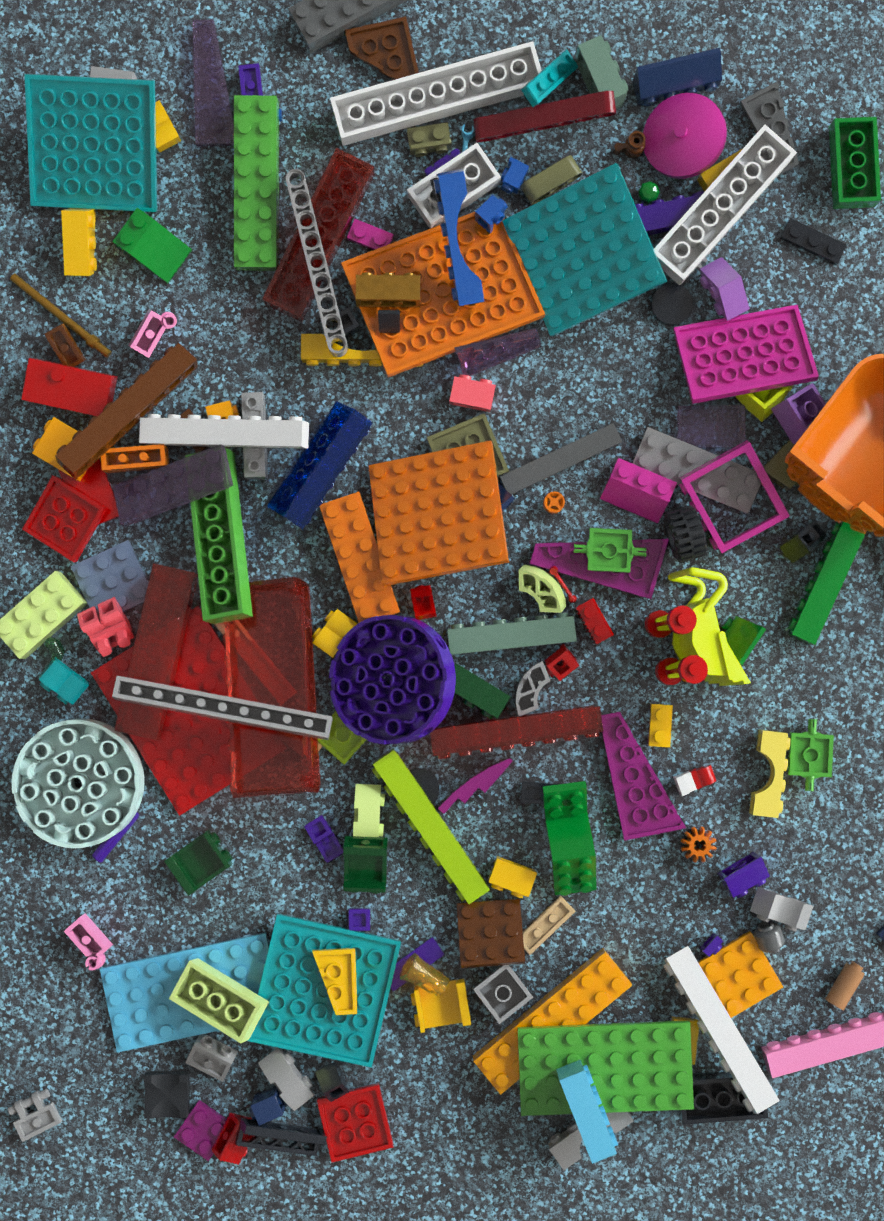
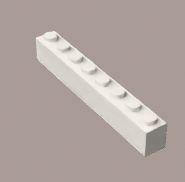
[139,414,309,449]
[663,946,780,1114]

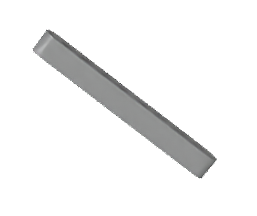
[286,169,348,357]

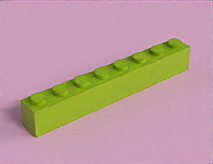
[372,748,490,904]

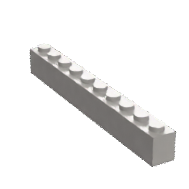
[112,676,333,740]

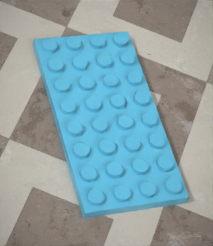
[100,932,269,1053]

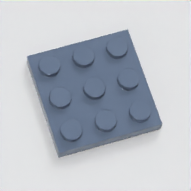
[70,540,155,612]

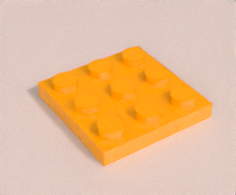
[697,931,783,1018]

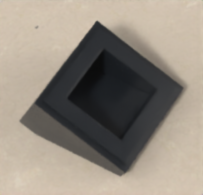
[378,310,400,333]

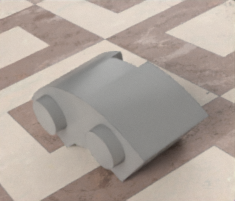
[515,661,550,716]
[750,887,813,932]
[258,1048,315,1111]

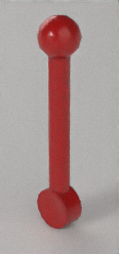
[549,566,577,603]

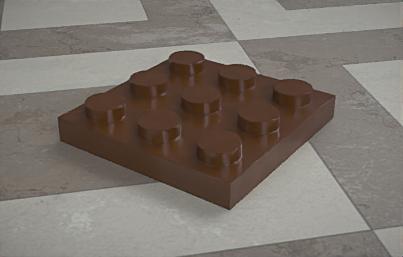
[457,899,525,968]

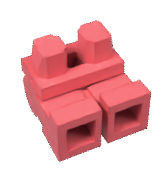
[77,597,134,657]

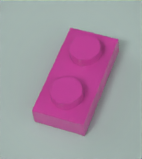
[347,219,394,250]

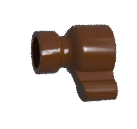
[613,131,645,158]

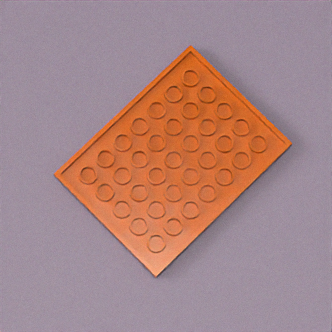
[341,212,545,378]

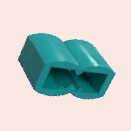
[39,657,89,705]

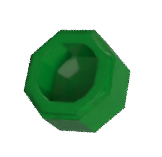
[638,181,660,204]

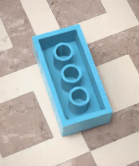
[556,1060,618,1164]

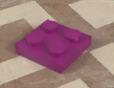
[174,1100,227,1161]

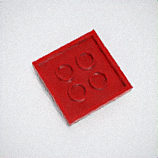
[22,475,107,562]
[317,1083,394,1163]

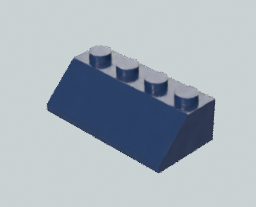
[632,48,722,106]

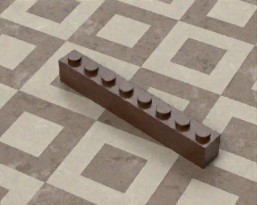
[55,343,197,480]

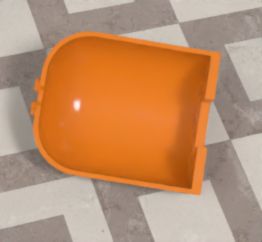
[785,354,884,537]

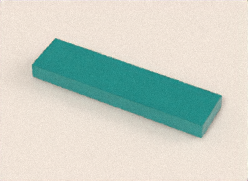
[521,50,578,107]

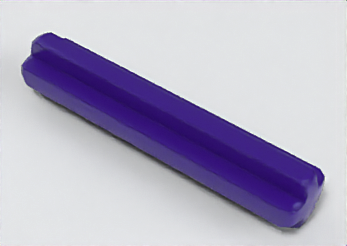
[92,812,139,863]

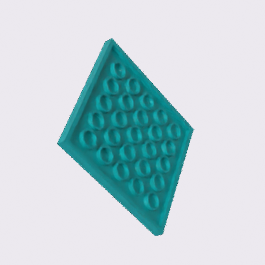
[24,74,157,212]
[502,163,667,336]
[247,913,401,1068]

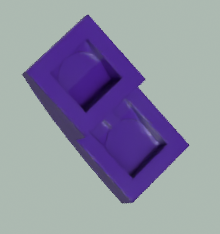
[304,815,343,863]

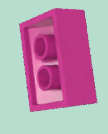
[600,458,677,524]

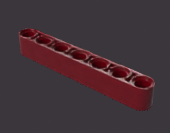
[473,91,616,142]

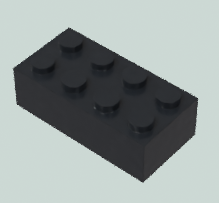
[679,1071,768,1125]

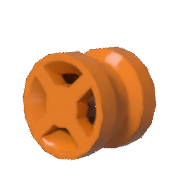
[543,491,565,514]

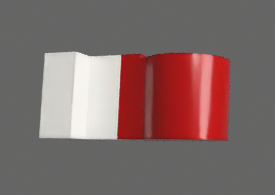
[673,765,717,796]

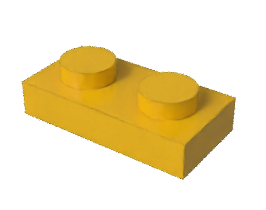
[648,704,673,747]

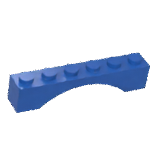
[433,169,484,306]

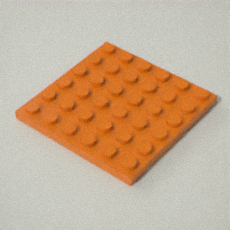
[369,440,509,586]

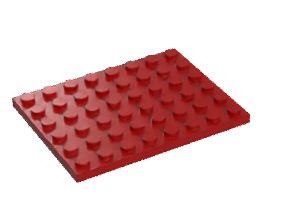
[91,606,287,816]

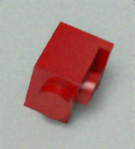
[544,644,580,681]

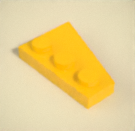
[312,948,357,1015]

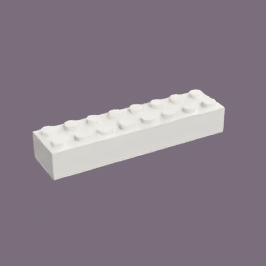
[654,125,797,285]

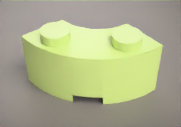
[518,565,566,613]
[353,784,385,837]

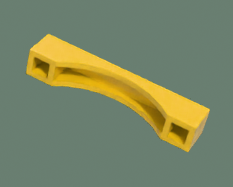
[301,334,428,367]

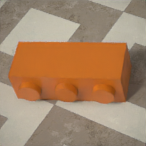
[101,444,170,473]

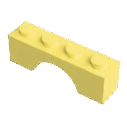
[749,730,790,818]

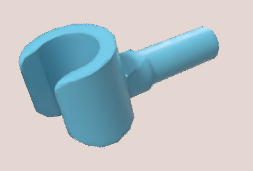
[461,124,474,152]

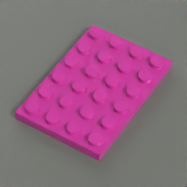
[673,305,819,404]

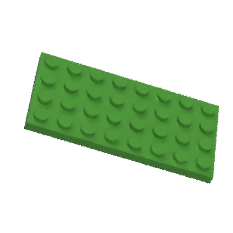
[517,1021,694,1116]

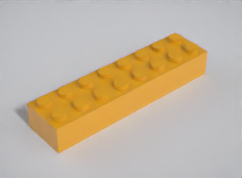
[473,948,632,1095]

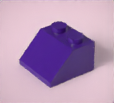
[717,852,770,898]

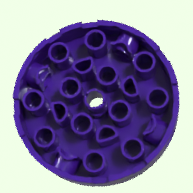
[329,615,456,744]

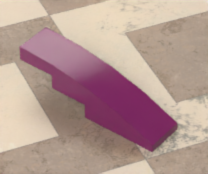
[438,757,513,814]

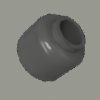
[754,920,785,954]

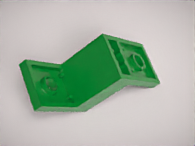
[543,781,597,896]

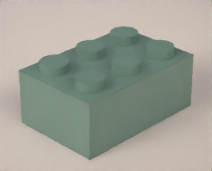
[575,35,628,110]

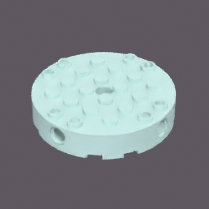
[12,718,144,848]

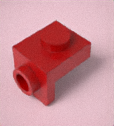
[410,585,437,620]

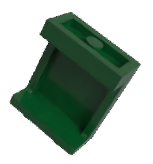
[164,830,233,896]
[343,836,388,894]

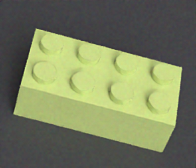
[0,571,87,659]
[169,958,269,1043]

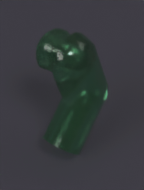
[45,637,65,662]

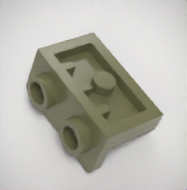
[407,122,452,157]

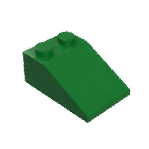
[112,208,192,283]
[722,616,766,666]

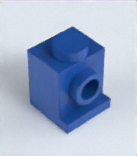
[501,157,529,194]
[475,195,508,234]

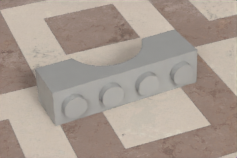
[548,1112,634,1170]

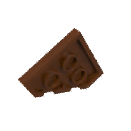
[345,16,419,80]

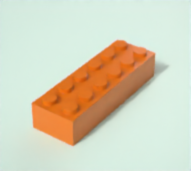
[319,492,401,623]

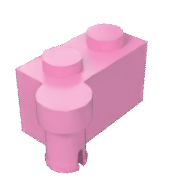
[128,309,177,358]
[64,913,113,970]

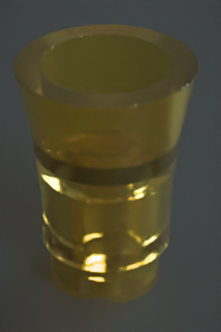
[400,953,449,996]

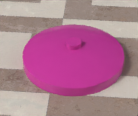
[643,93,727,179]

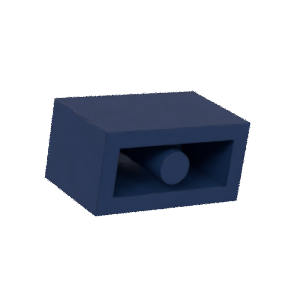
[249,1086,287,1126]

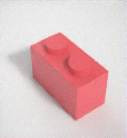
[449,375,496,413]

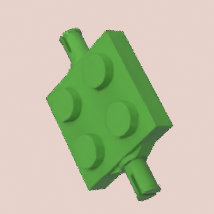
[573,528,646,573]
[788,719,834,791]

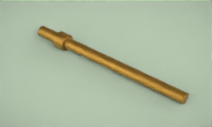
[10,273,112,358]

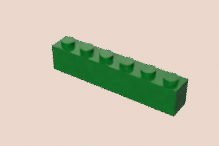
[787,521,866,645]

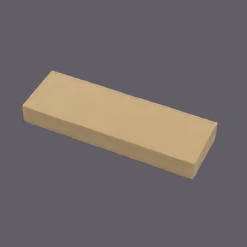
[523,895,576,955]

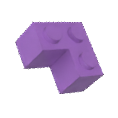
[700,257,750,321]

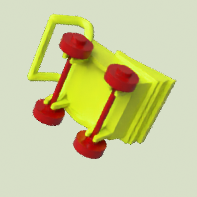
[645,567,751,686]

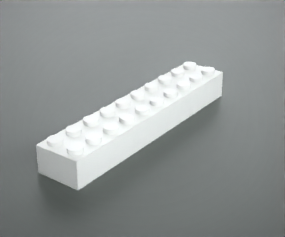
[330,41,542,146]

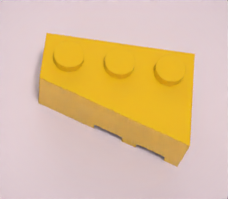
[61,208,97,276]

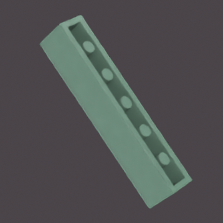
[447,613,577,655]

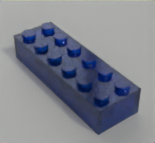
[267,401,373,529]

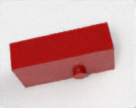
[21,358,118,416]

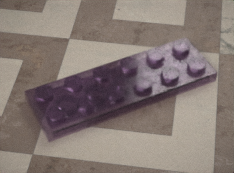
[113,444,234,526]

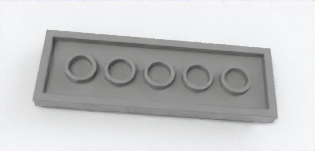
[632,427,761,514]

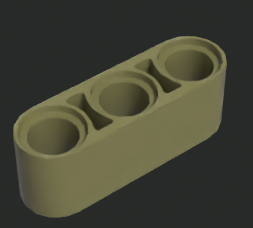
[520,155,583,205]

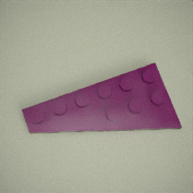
[530,539,669,599]
[598,712,686,841]

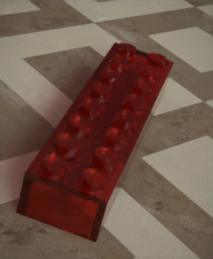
[262,148,375,322]
[114,563,198,740]
[430,705,604,759]

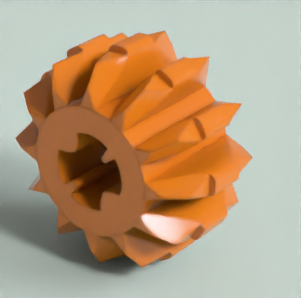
[680,826,717,863]

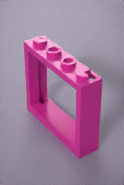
[679,440,790,553]

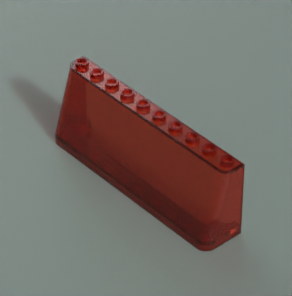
[223,577,320,798]

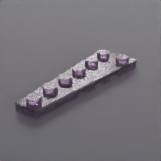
[193,19,234,147]

